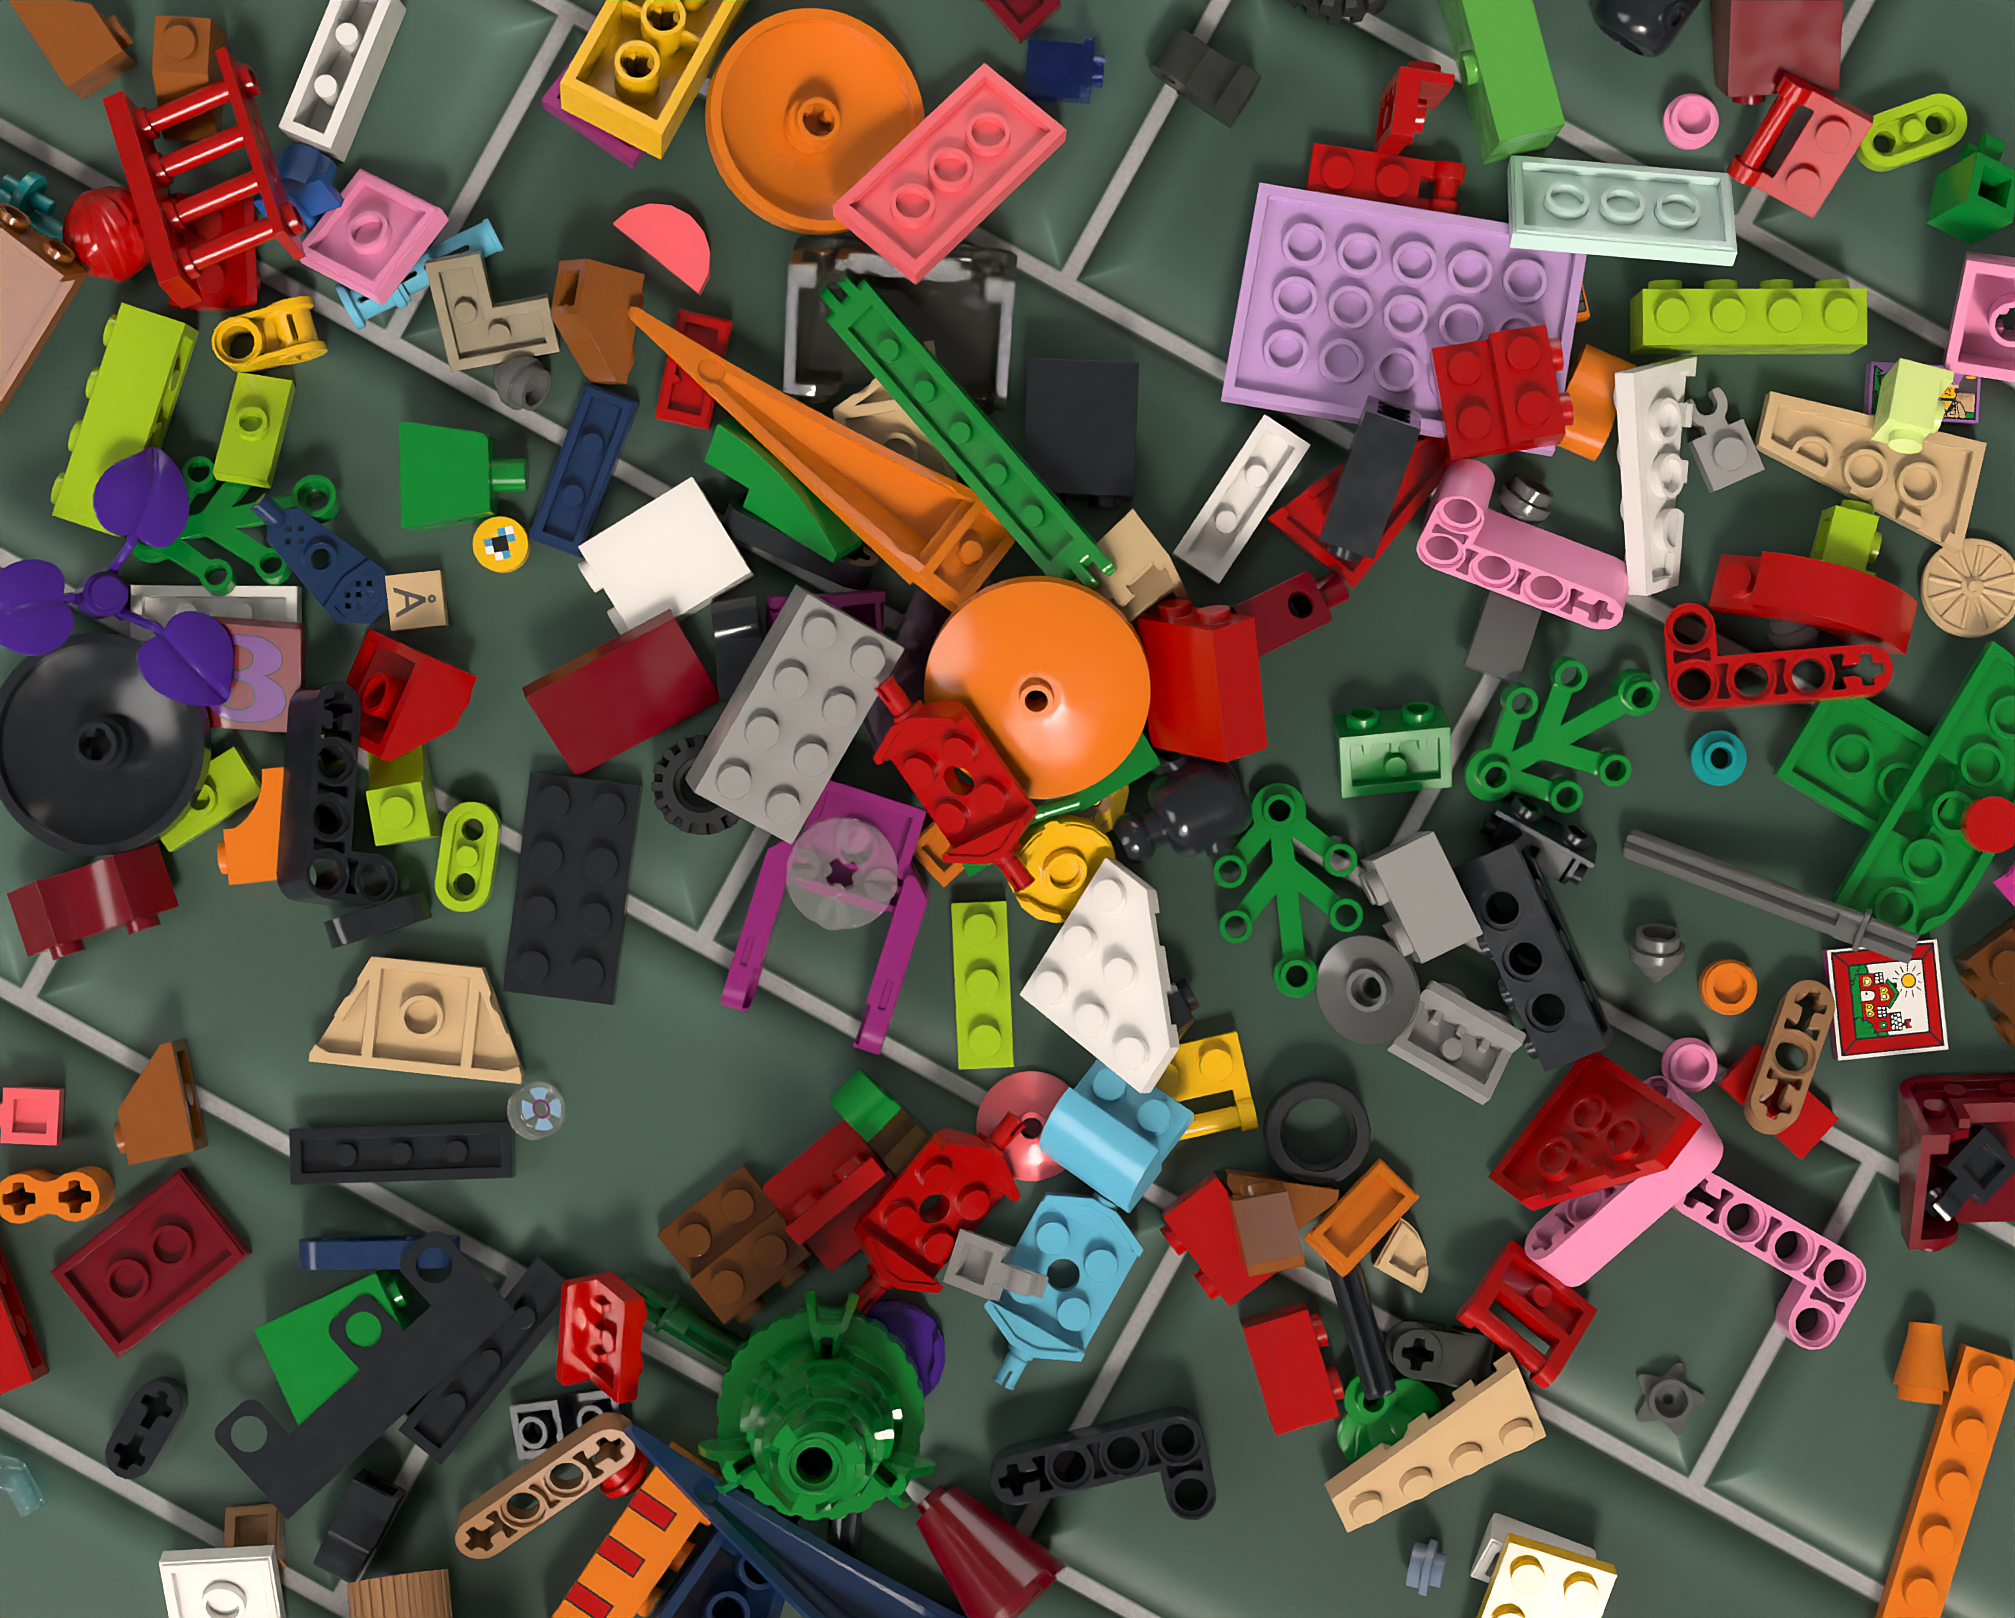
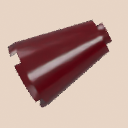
[915,1485,1067,1618]

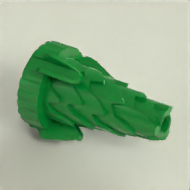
[698,1289,936,1521]

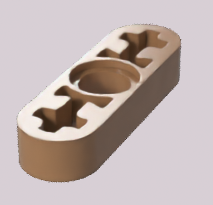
[1744,980,1835,1135]

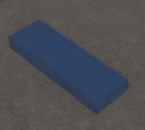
[528,383,640,558]

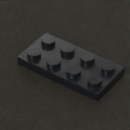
[503,772,643,1005]

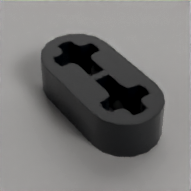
[324,891,432,949]
[105,1377,189,1479]

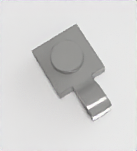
[943,1229,1049,1301]

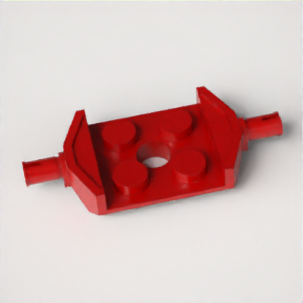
[873,675,1038,893]
[854,1110,1027,1315]

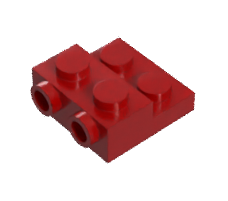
[1430,324,1574,462]

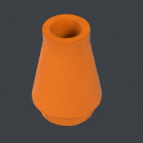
[1892,1322,1949,1405]

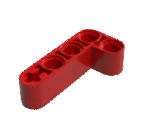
[1664,603,1893,712]

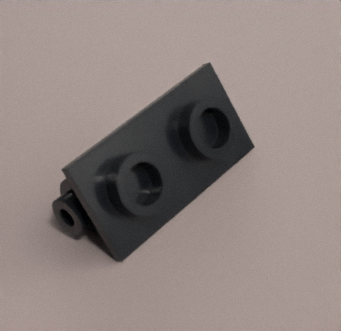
[1480,795,1597,886]

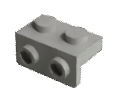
[1387,980,1526,1105]

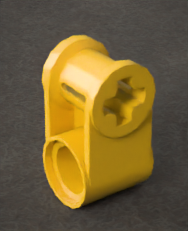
[212,296,328,374]

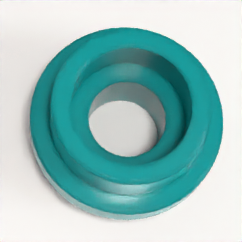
[1690,731,1747,786]

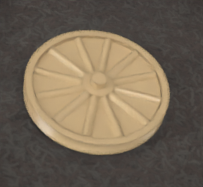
[1920,538,2015,638]

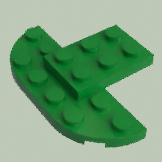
[1772,641,2015,935]

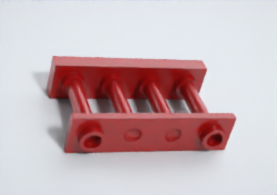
[103,47,306,309]

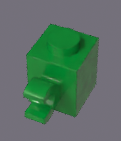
[1926,132,2015,245]

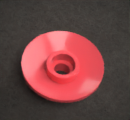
[976,1071,1071,1181]

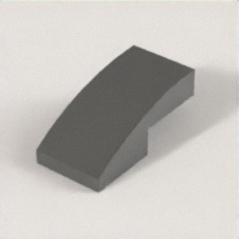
[1462,589,1542,684]

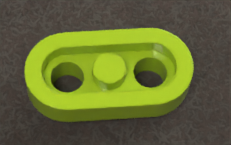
[1855,93,1967,172]
[435,802,502,912]

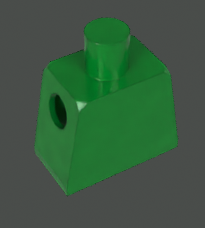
[398,422,529,533]

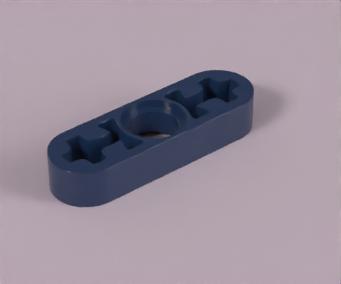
[299,1234,461,1270]

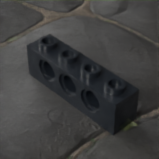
[1453,834,1614,1072]

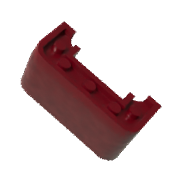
[1897,1073,2015,1252]

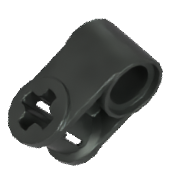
[1383,1320,1495,1388]

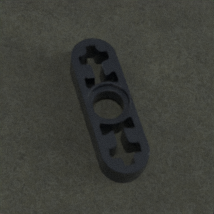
[722,492,879,589]

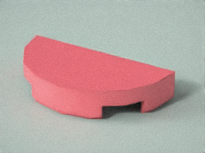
[613,203,711,296]

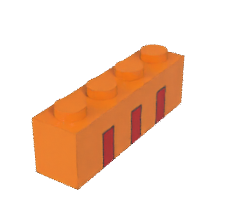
[551,1441,723,1618]

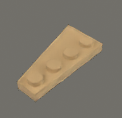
[1754,391,1987,553]
[1324,1352,1546,1533]

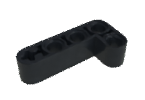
[276,681,398,907]
[990,1406,1216,1520]

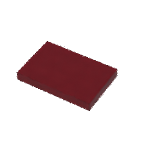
[522,609,719,777]
[50,1167,252,1358]

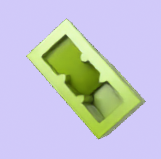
[366,743,442,846]

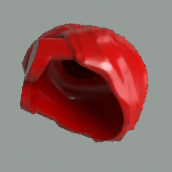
[61,185,151,283]

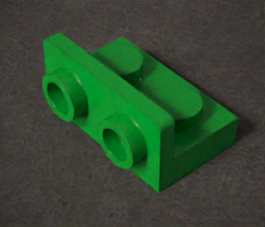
[1332,701,1452,798]

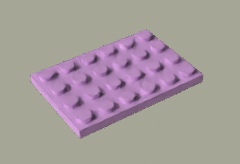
[1221,183,1587,457]

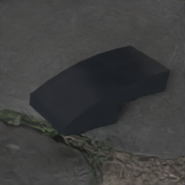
[509,1388,633,1460]

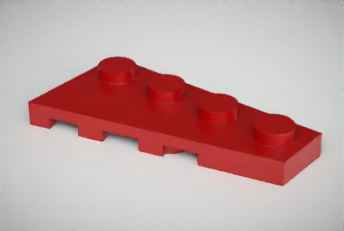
[1267,434,1455,590]

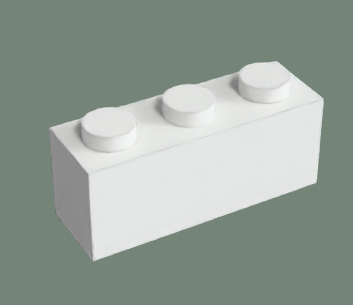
[279,0,407,162]

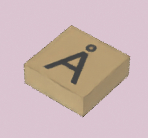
[385,570,449,632]

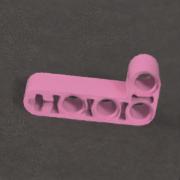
[1416,459,1629,630]
[1525,1075,1724,1287]
[1672,1172,1866,1350]

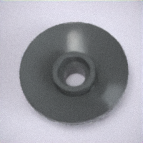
[1316,935,1420,1045]

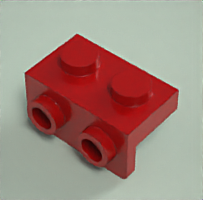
[556,1271,647,1404]

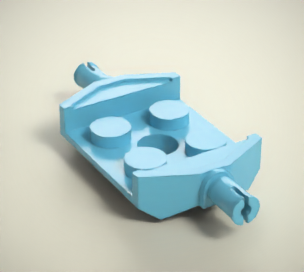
[984,1191,1144,1390]

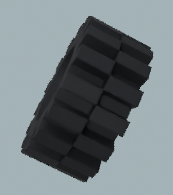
[651,735,741,835]

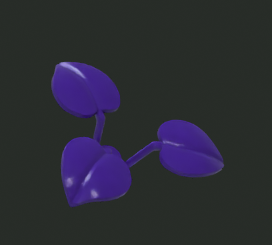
[0,447,234,706]

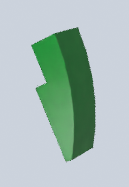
[705,416,863,563]

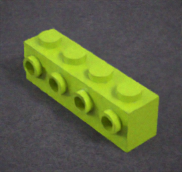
[1630,279,1867,355]
[51,302,199,539]

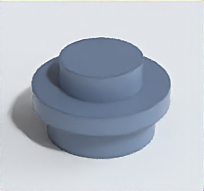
[1406,1539,1448,1596]

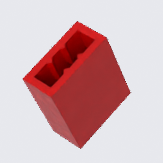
[1137,599,1267,763]

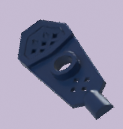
[249,493,388,624]

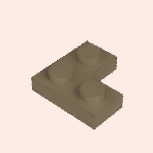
[425,249,561,372]

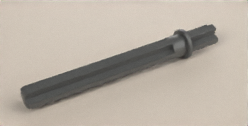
[1622,829,1920,965]

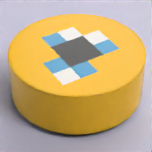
[473,516,531,573]

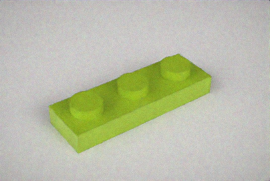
[951,901,1014,1069]

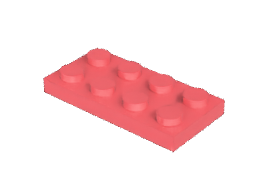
[833,63,1067,285]

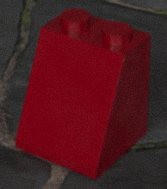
[1710,0,1843,104]

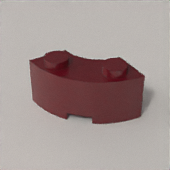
[7,844,179,960]

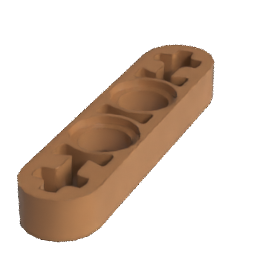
[455,1412,635,1559]

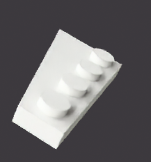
[1613,356,1697,596]

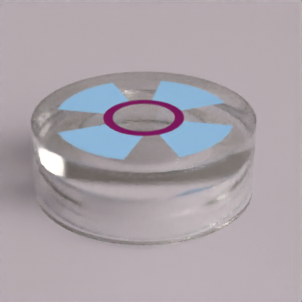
[507,1082,566,1140]

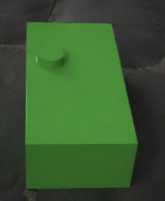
[1439,0,1565,165]

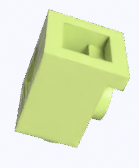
[1871,358,1954,454]

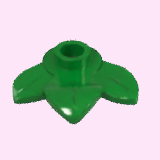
[1336,1372,1442,1464]

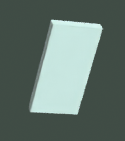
[1507,155,1737,266]

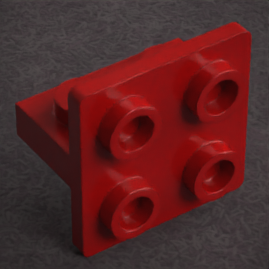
[763,1119,896,1271]

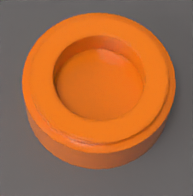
[1698,959,1757,1015]

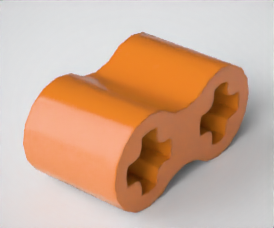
[1557,343,1637,461]
[0,1166,116,1224]

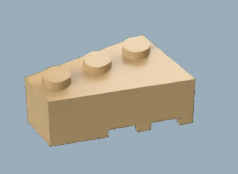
[1073,509,1190,636]

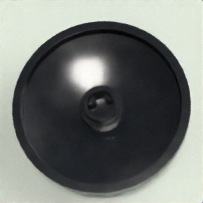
[0,632,211,856]

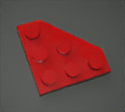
[1488,1052,1702,1211]

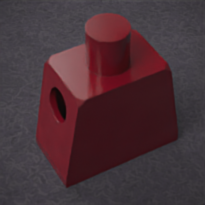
[1230,571,1349,658]

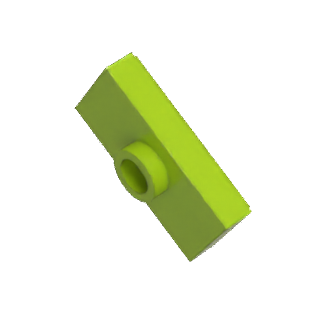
[213,372,296,489]
[161,747,262,852]

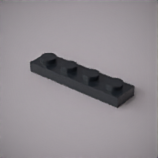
[289,1120,516,1185]
[398,1255,571,1465]

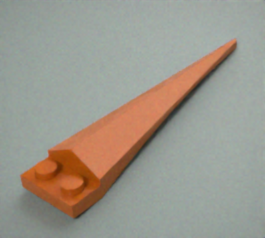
[627,306,1016,613]

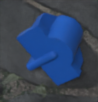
[253,144,344,230]

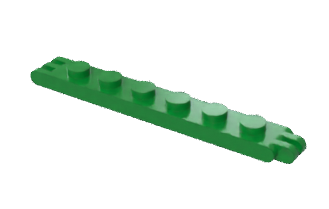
[819,270,1118,591]

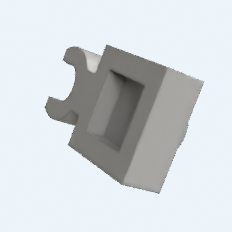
[1684,387,1765,493]

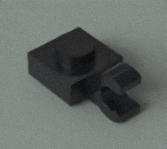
[1924,1124,2015,1222]

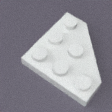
[1020,858,1180,1093]

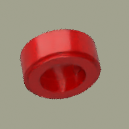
[1960,797,2015,853]

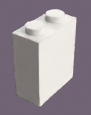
[578,477,755,635]

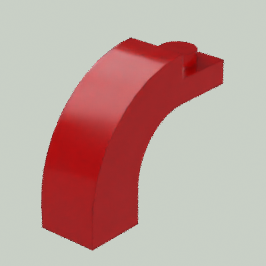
[1708,551,1918,655]

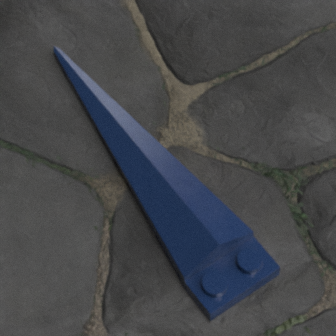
[623,1425,965,1618]

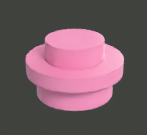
[1662,93,1719,150]
[1661,1037,1717,1093]

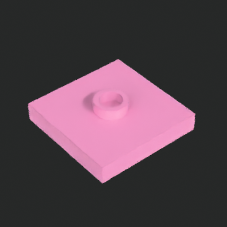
[299,168,449,306]

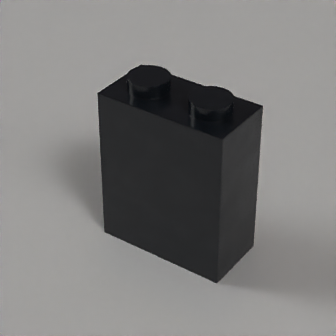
[1024,358,1139,511]
[1319,395,1421,562]

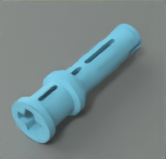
[335,218,504,330]

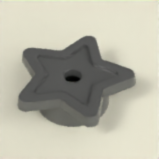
[1636,1363,1706,1435]

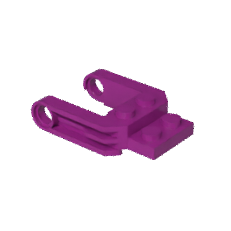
[720,778,931,1055]

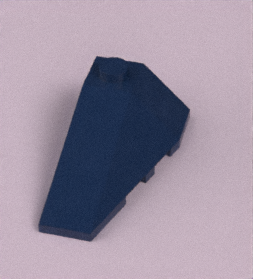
[648,1456,823,1618]

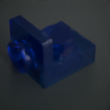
[1024,37,1105,104]

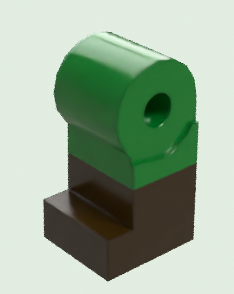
[828,1067,933,1176]

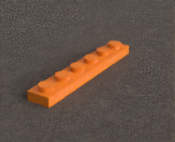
[1875,1342,2015,1618]

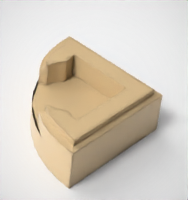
[1372,1217,1428,1293]

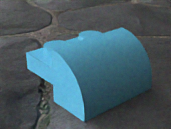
[1039,1059,1194,1213]

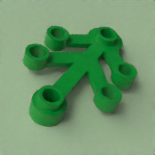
[124,456,341,596]
[1464,656,1660,813]
[1212,783,1363,998]

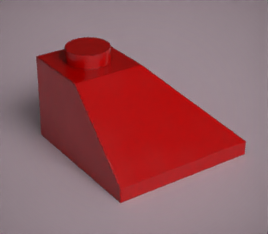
[345,628,478,762]

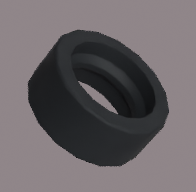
[1263,1077,1371,1186]

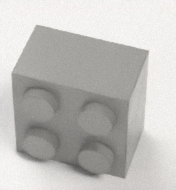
[1358,831,1483,964]

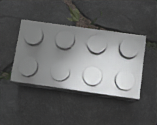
[685,585,905,845]

